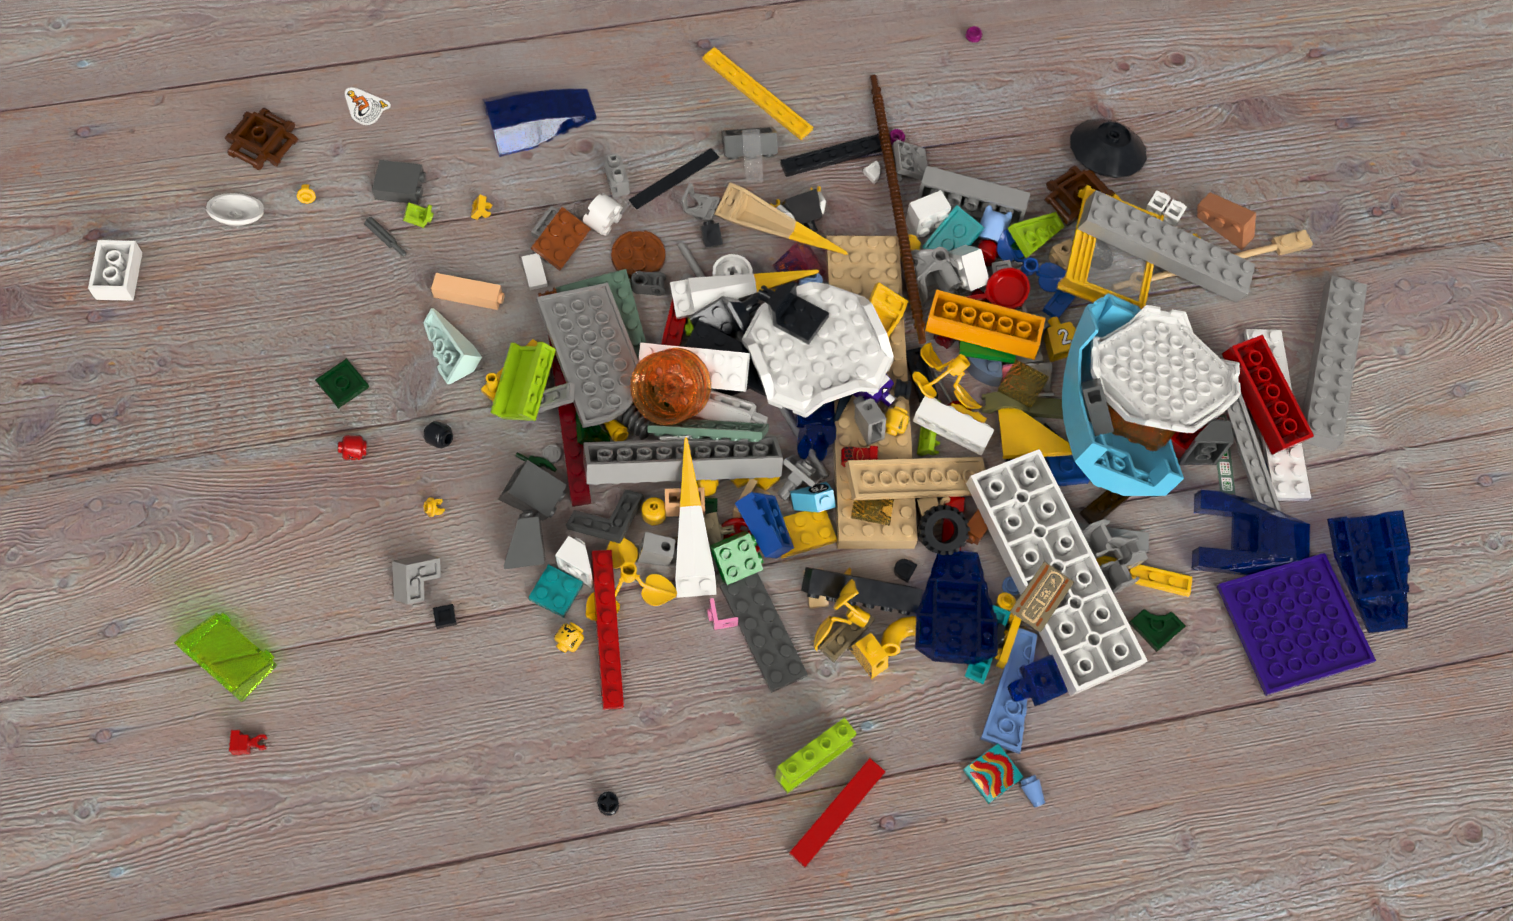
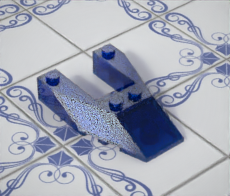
[1192,489,1310,576]

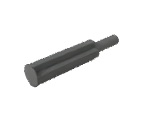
[364,217,407,257]

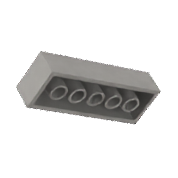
[917,166,1030,226]

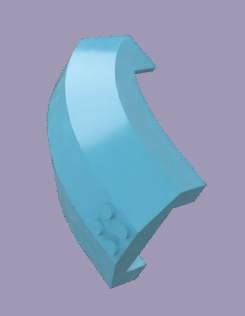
[1062,293,1184,496]

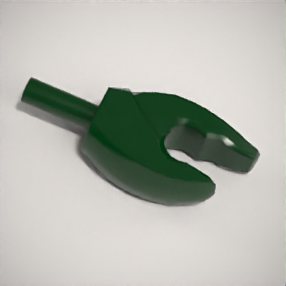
[515,452,557,472]

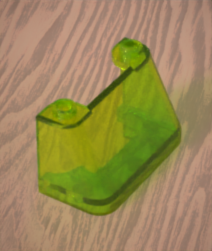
[174,612,277,703]

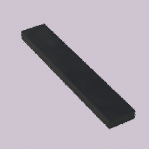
[780,134,882,177]

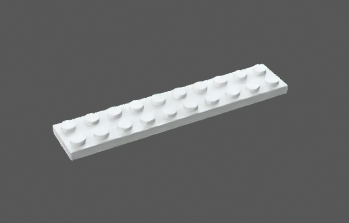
[1243,329,1311,501]

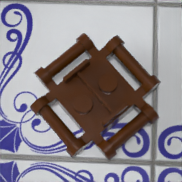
[225,108,298,170]
[1044,165,1115,226]

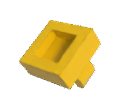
[471,195,492,220]

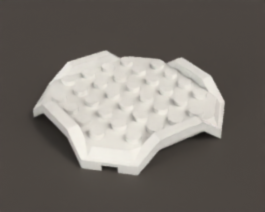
[742,282,894,418]
[1090,305,1241,433]

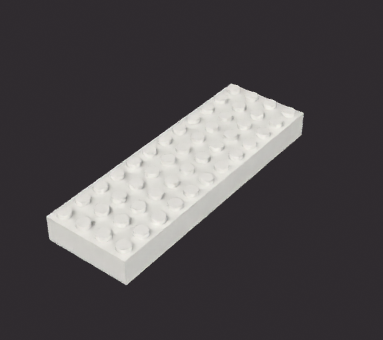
[966,449,1147,696]

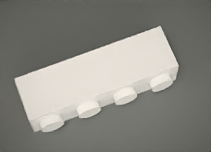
[913,396,994,455]

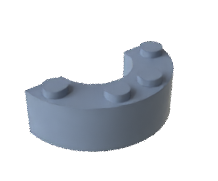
[966,357,1003,387]

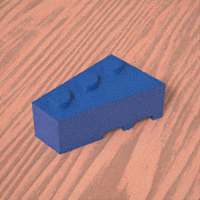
[735,492,794,559]

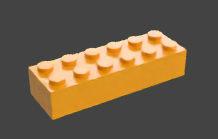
[925,290,1046,360]

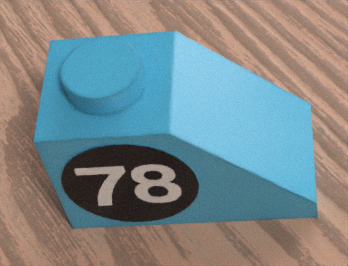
[790,482,836,512]

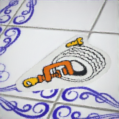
[345,87,391,125]

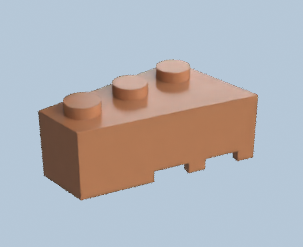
[1197,192,1256,250]

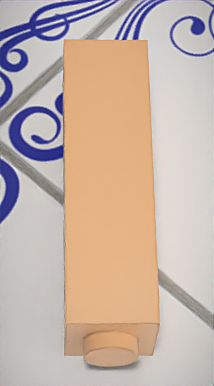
[431,273,504,310]

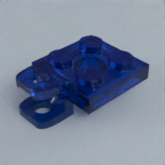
[1007,654,1068,706]

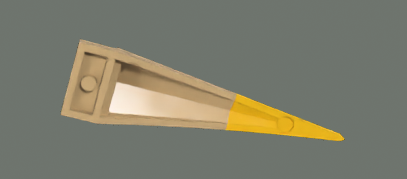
[714,182,848,255]

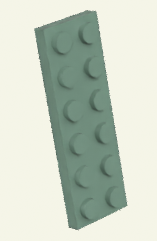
[648,417,769,442]

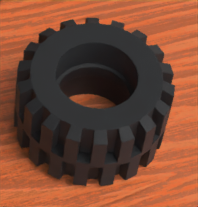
[917,505,970,555]

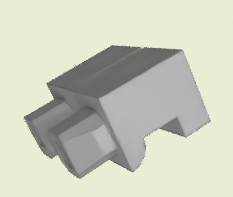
[603,153,630,198]

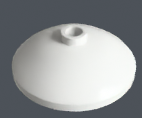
[206,193,264,226]

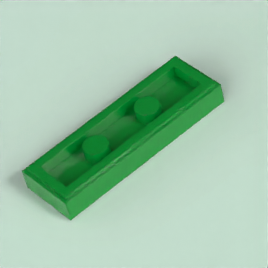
[959,340,1016,363]

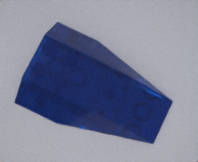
[482,89,597,157]
[1327,510,1411,633]
[915,551,997,665]

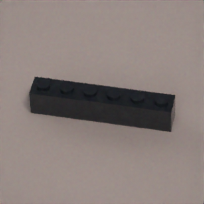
[801,567,922,615]

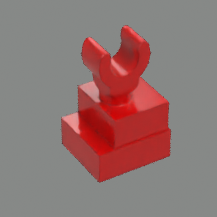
[229,730,268,755]

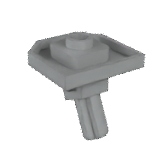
[777,454,823,500]

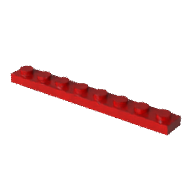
[591,550,624,710]

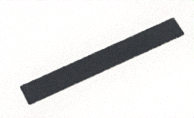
[629,148,719,209]

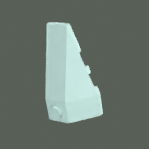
[423,308,482,384]

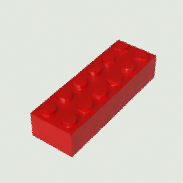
[1222,335,1314,455]

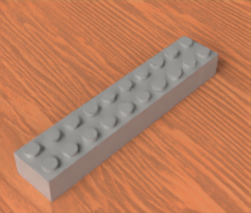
[1077,190,1256,303]
[1302,275,1367,451]
[583,436,783,485]

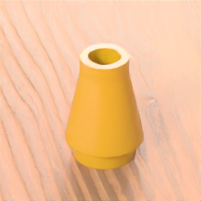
[603,419,629,441]

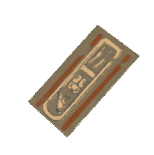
[1010,561,1074,633]

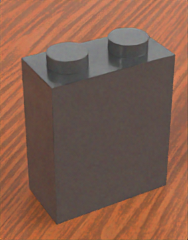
[372,160,426,204]

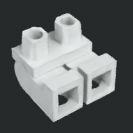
[1146,191,1187,226]

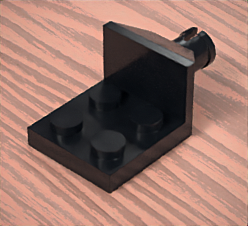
[757,282,829,345]
[688,295,761,336]

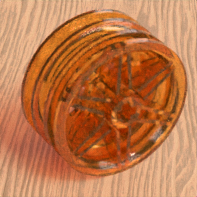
[630,348,712,425]

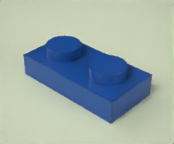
[1042,290,1076,319]

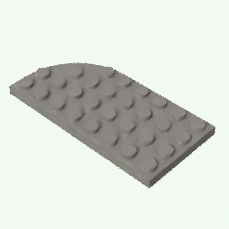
[536,283,641,428]

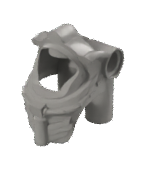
[911,247,962,306]

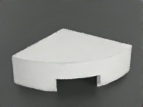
[863,161,880,184]

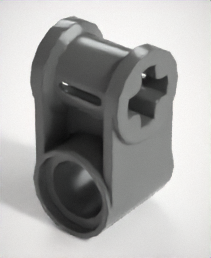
[631,271,666,296]

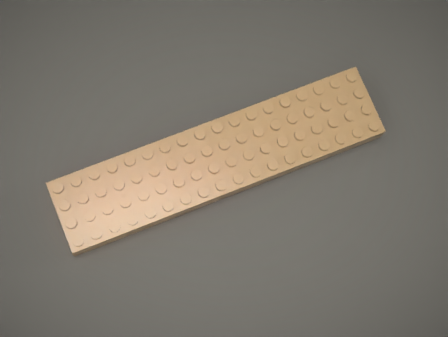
[825,236,918,549]

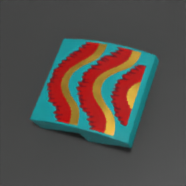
[963,744,1024,804]

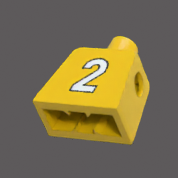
[1044,317,1076,362]

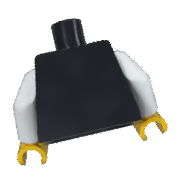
[770,186,826,232]

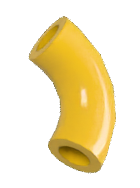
[880,616,920,656]

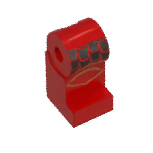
[841,446,878,467]

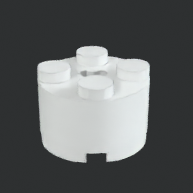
[583,193,623,236]

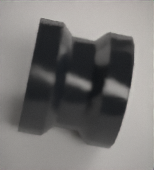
[894,379,912,399]
[597,792,619,816]

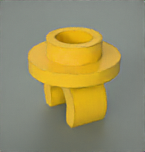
[297,184,316,204]
[424,497,445,517]
[995,592,1016,611]

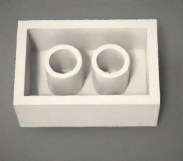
[88,240,142,300]

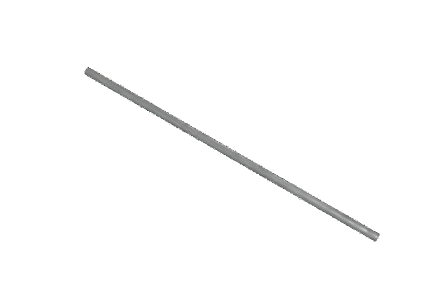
[678,242,829,479]

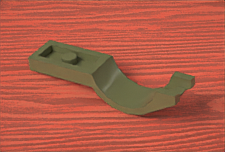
[982,390,1063,419]

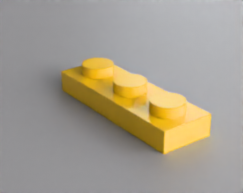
[994,613,1021,669]

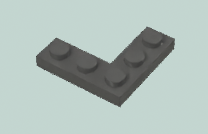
[566,489,644,544]

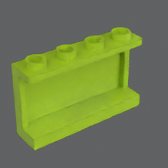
[491,342,556,421]
[775,717,857,794]

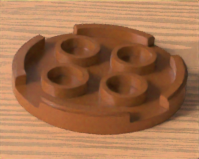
[611,231,665,279]

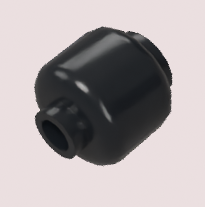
[424,421,453,449]

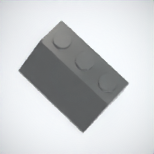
[721,127,778,160]
[1178,419,1234,465]

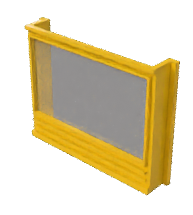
[1057,185,1164,310]

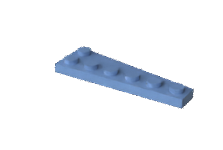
[980,628,1037,754]

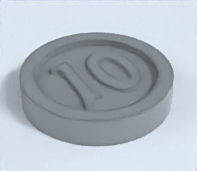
[542,444,562,463]

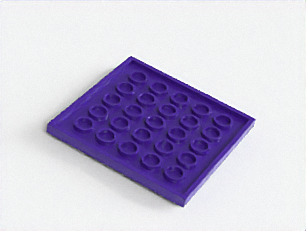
[1217,553,1376,696]

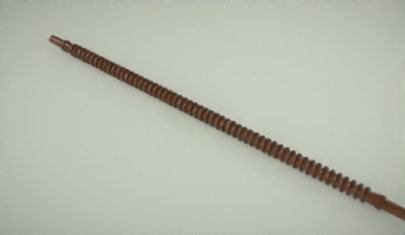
[870,74,926,344]

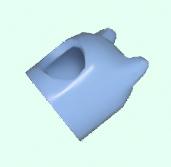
[978,205,1012,243]

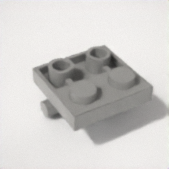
[892,140,927,181]

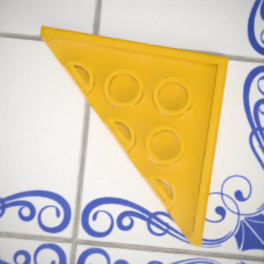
[998,408,1072,459]

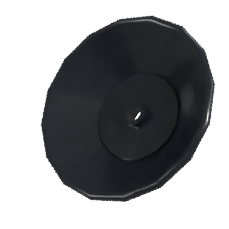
[1070,119,1147,178]

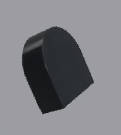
[894,559,917,583]

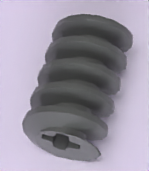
[617,404,654,440]

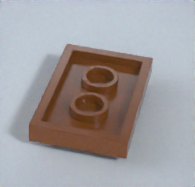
[530,207,591,271]

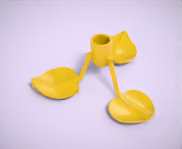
[912,342,982,409]
[585,538,677,621]
[814,567,870,651]

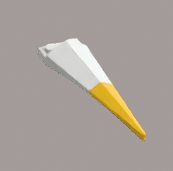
[670,270,819,319]
[675,437,716,598]

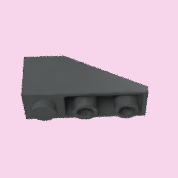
[1081,378,1114,436]

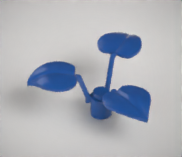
[997,229,1066,292]

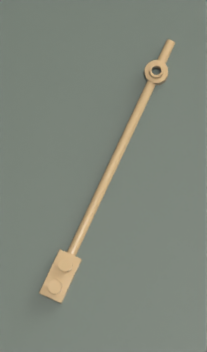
[1111,230,1313,291]

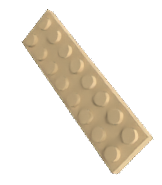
[845,457,985,500]

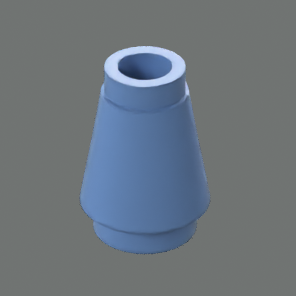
[1020,775,1046,808]

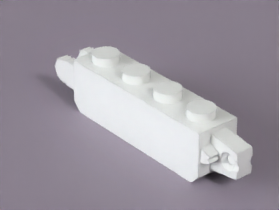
[664,385,768,423]

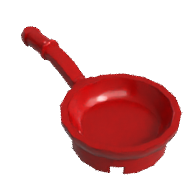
[963,267,1030,310]

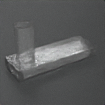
[742,129,764,184]

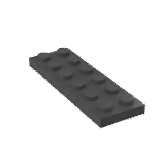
[720,572,808,693]

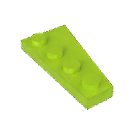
[1008,212,1065,258]

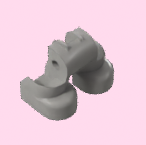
[1082,519,1148,594]

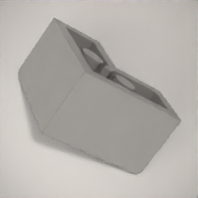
[392,554,441,604]

